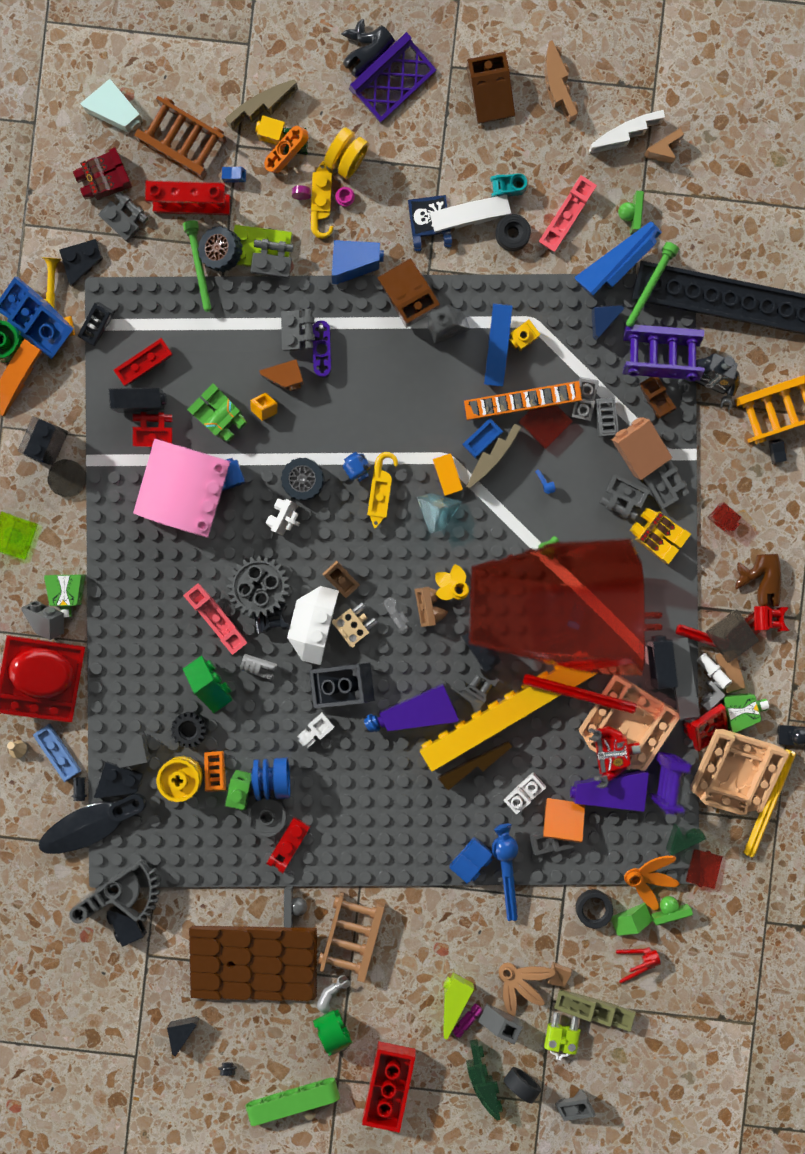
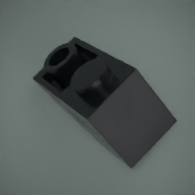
[106,906,147,947]

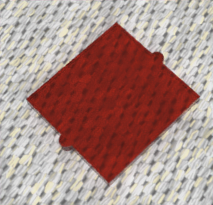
[686,849,723,889]

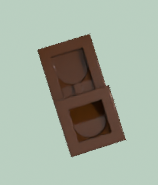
[639,377,676,419]

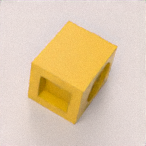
[255,115,286,145]

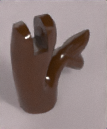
[735,554,782,607]

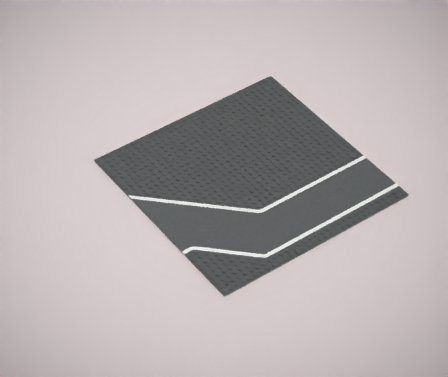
[85,273,699,888]

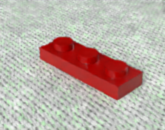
[114,338,173,387]

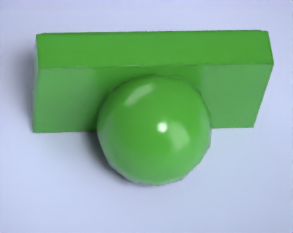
[618,191,644,234]
[651,896,693,926]

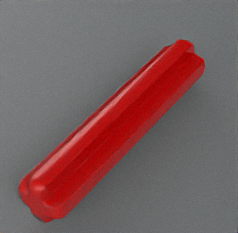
[675,624,729,650]

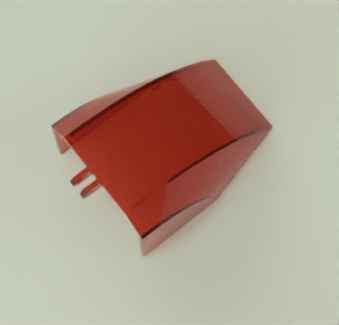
[469,539,663,675]

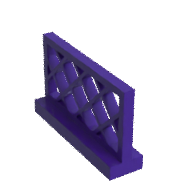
[349,32,436,123]

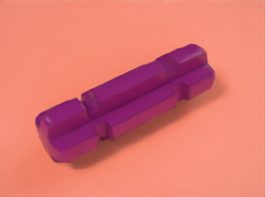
[452,1003,483,1038]

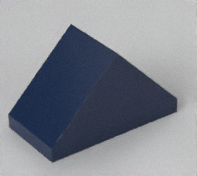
[592,306,624,340]

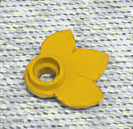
[435,564,469,601]

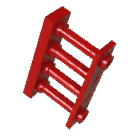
[145,181,231,216]

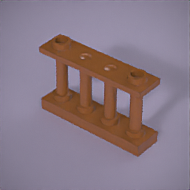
[134,96,227,180]

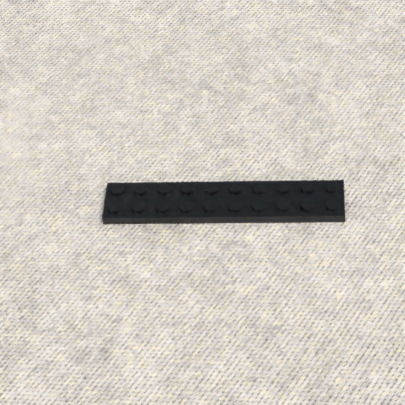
[632,260,805,335]

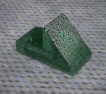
[666,824,706,856]

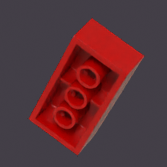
[362,1041,416,1133]

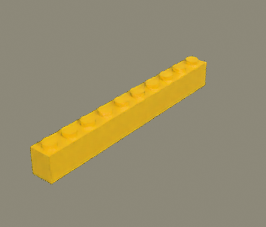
[420,651,599,772]

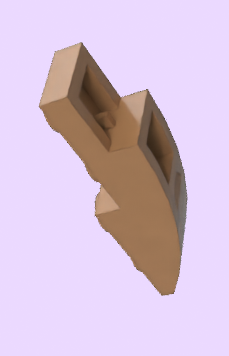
[545,40,579,123]

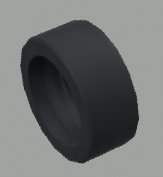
[575,889,613,929]
[504,1067,541,1104]

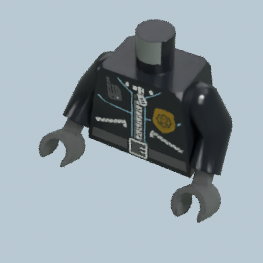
[678,354,740,410]

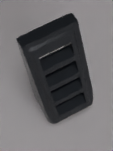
[78,302,115,346]

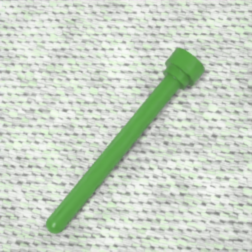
[183,220,211,312]
[626,242,679,327]

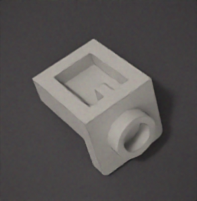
[700,680,725,711]

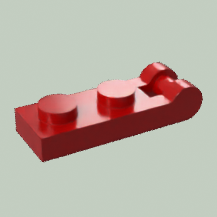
[266,817,310,874]

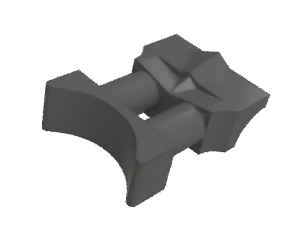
[460,667,499,708]

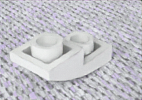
[504,772,546,815]

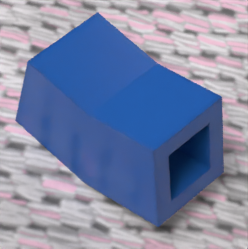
[222,166,246,183]

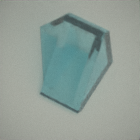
[417,493,462,534]

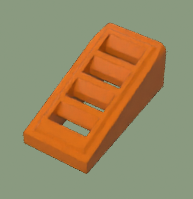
[204,751,226,792]

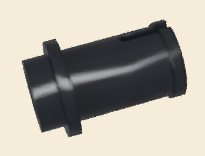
[71,777,87,801]

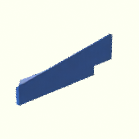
[575,222,662,295]

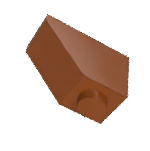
[259,359,304,391]

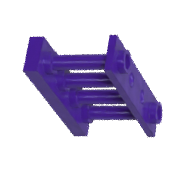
[623,325,704,381]
[649,751,691,815]

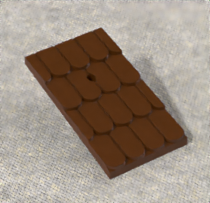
[189,926,317,1001]

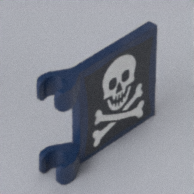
[408,195,452,251]

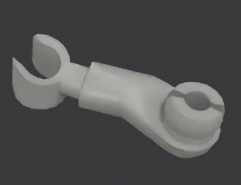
[317,975,351,1014]

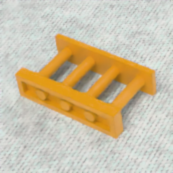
[734,375,805,444]

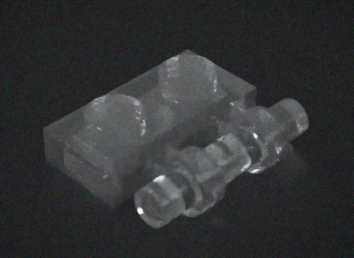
[384,597,409,631]

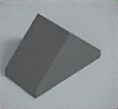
[117,731,150,768]

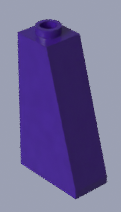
[378,684,459,731]
[570,770,649,812]

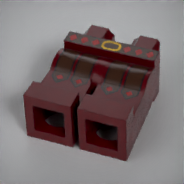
[73,147,133,200]

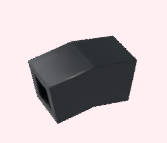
[768,439,787,464]

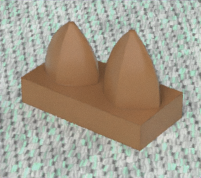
[415,587,448,627]

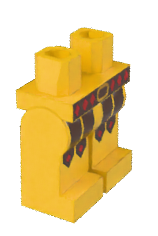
[630,508,691,564]

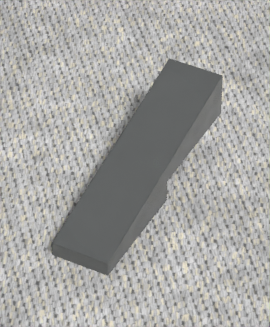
[671,638,700,720]

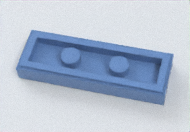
[33,724,82,782]

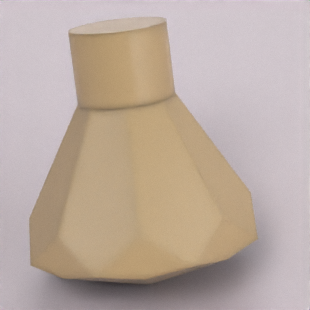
[7,740,27,758]

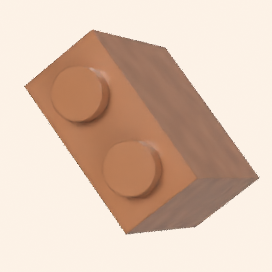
[611,417,672,480]

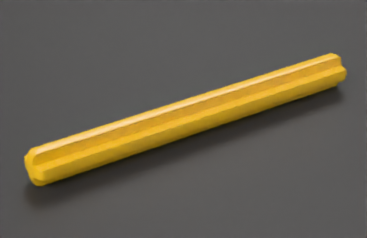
[744,749,796,858]

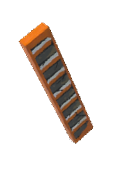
[464,381,582,421]

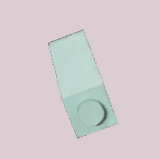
[80,79,143,133]

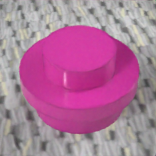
[336,187,355,207]

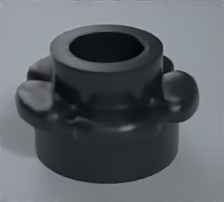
[218,1062,237,1076]

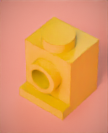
[509,319,540,351]

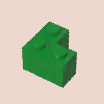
[183,655,233,713]

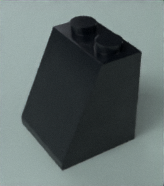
[17,416,68,466]

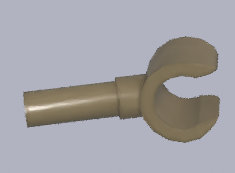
[302,1104,329,1120]

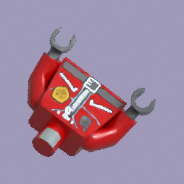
[588,726,641,788]

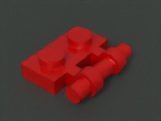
[133,412,172,447]

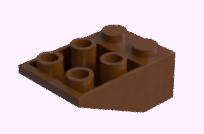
[466,51,515,124]
[377,258,440,328]

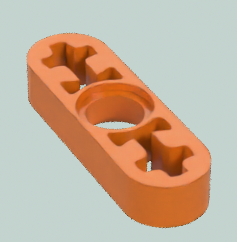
[264,126,308,173]

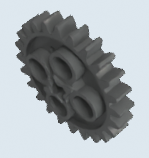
[227,556,291,619]

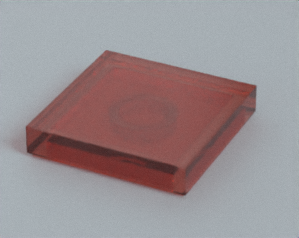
[518,405,573,449]

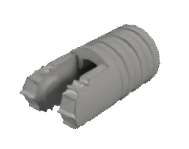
[240,654,278,680]

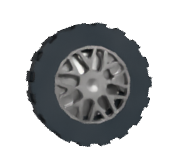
[281,457,324,501]

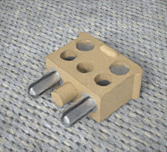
[332,603,377,647]

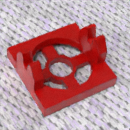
[683,704,728,751]

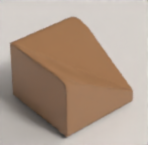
[546,962,572,987]

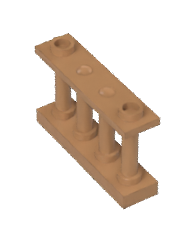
[318,892,385,982]

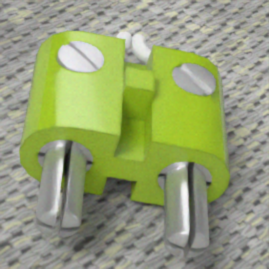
[544,1012,581,1060]

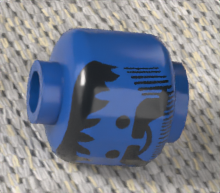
[343,452,371,482]

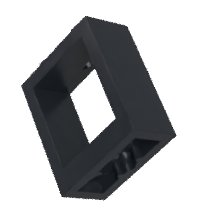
[646,635,678,689]

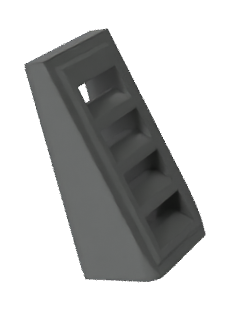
[595,397,619,437]

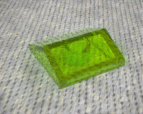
[0,511,38,560]

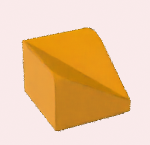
[250,393,277,421]

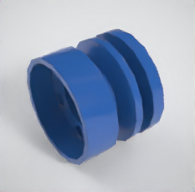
[251,757,291,801]

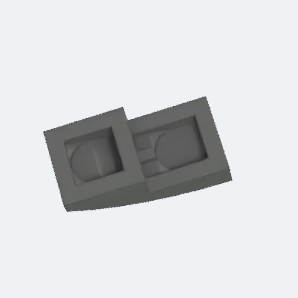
[530,832,574,855]

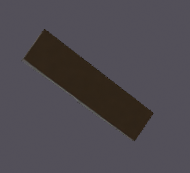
[438,741,512,790]

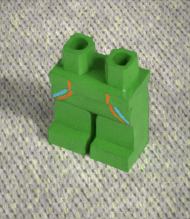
[187,383,247,442]

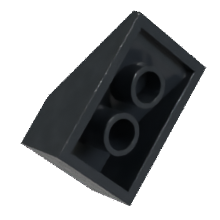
[309,663,375,708]

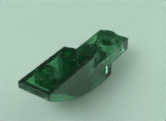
[466,1039,503,1120]

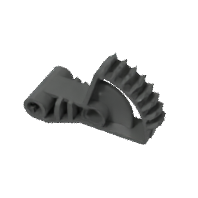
[69,859,160,924]

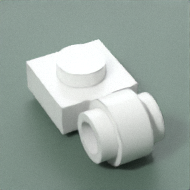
[297,712,335,748]

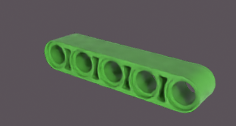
[245,1078,340,1126]

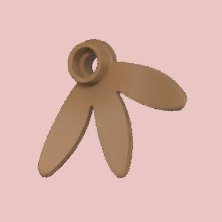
[499,962,555,1016]

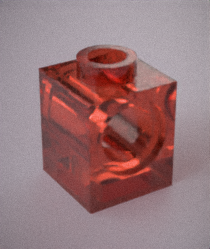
[707,502,741,532]

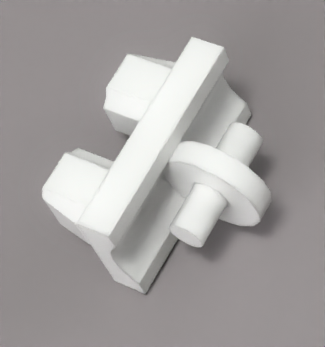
[266,499,300,536]

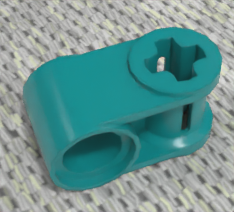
[490,173,527,197]

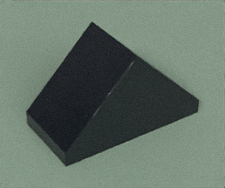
[167,1016,200,1057]

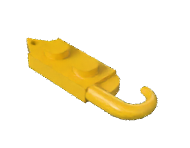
[311,161,333,239]
[367,452,398,529]

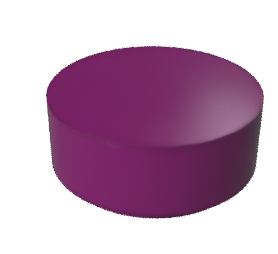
[292,185,311,200]

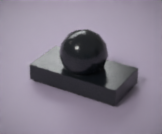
[777,724,805,746]

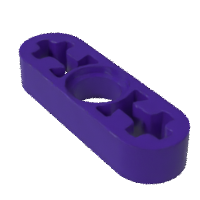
[313,320,331,378]

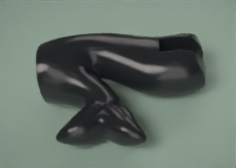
[341,19,395,78]

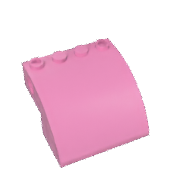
[133,439,230,537]

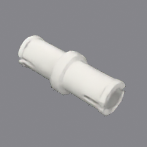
[697,653,732,690]

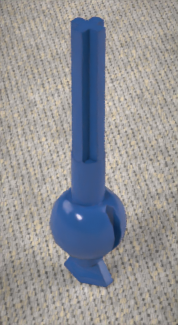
[492,823,519,921]

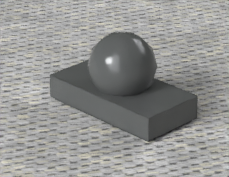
[284,886,308,928]

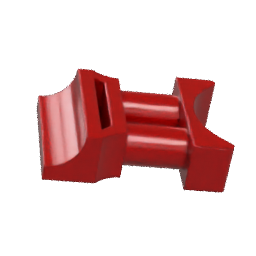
[754,606,789,632]

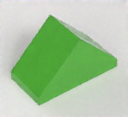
[611,903,653,936]

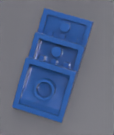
[0,276,74,359]

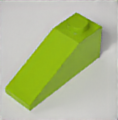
[443,973,474,1040]

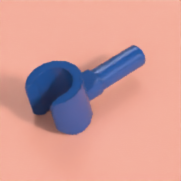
[535,469,556,494]

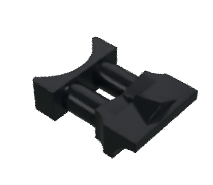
[254,604,290,634]

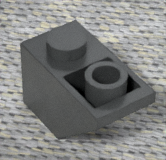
[21,601,64,640]
[478,1003,523,1045]

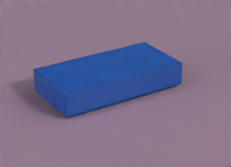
[462,418,503,459]

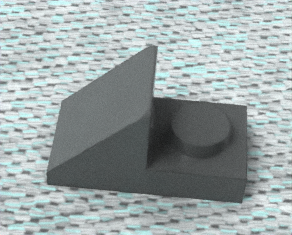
[556,1089,596,1121]

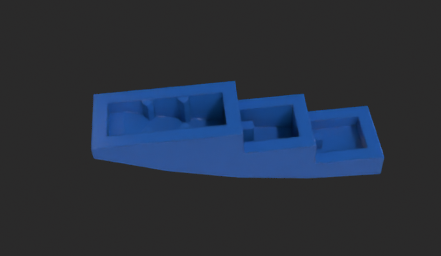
[484,303,512,386]

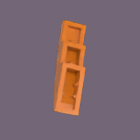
[0,339,42,416]

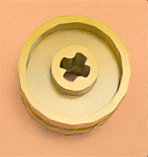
[324,127,369,180]
[156,756,203,802]

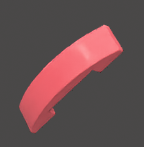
[539,175,597,252]
[183,583,248,655]

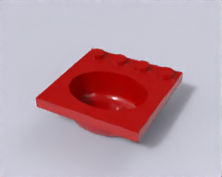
[0,635,85,723]

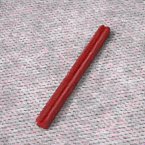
[523,674,637,714]

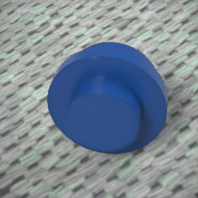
[364,714,381,733]

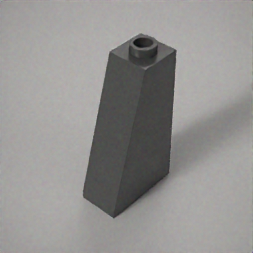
[428,305,470,344]

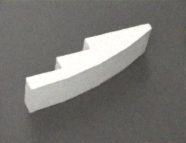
[589,110,665,154]
[430,195,511,233]

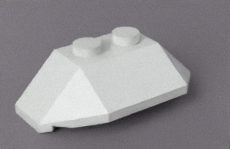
[287,586,339,665]

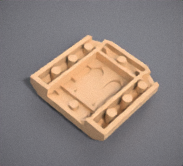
[579,674,679,771]
[690,729,789,815]

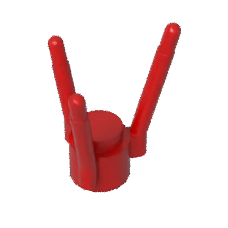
[616,947,661,983]

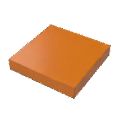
[543,798,585,843]

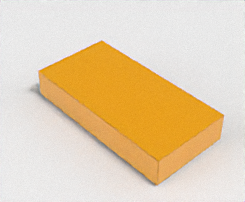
[433,453,463,496]

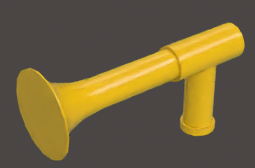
[42,257,62,309]

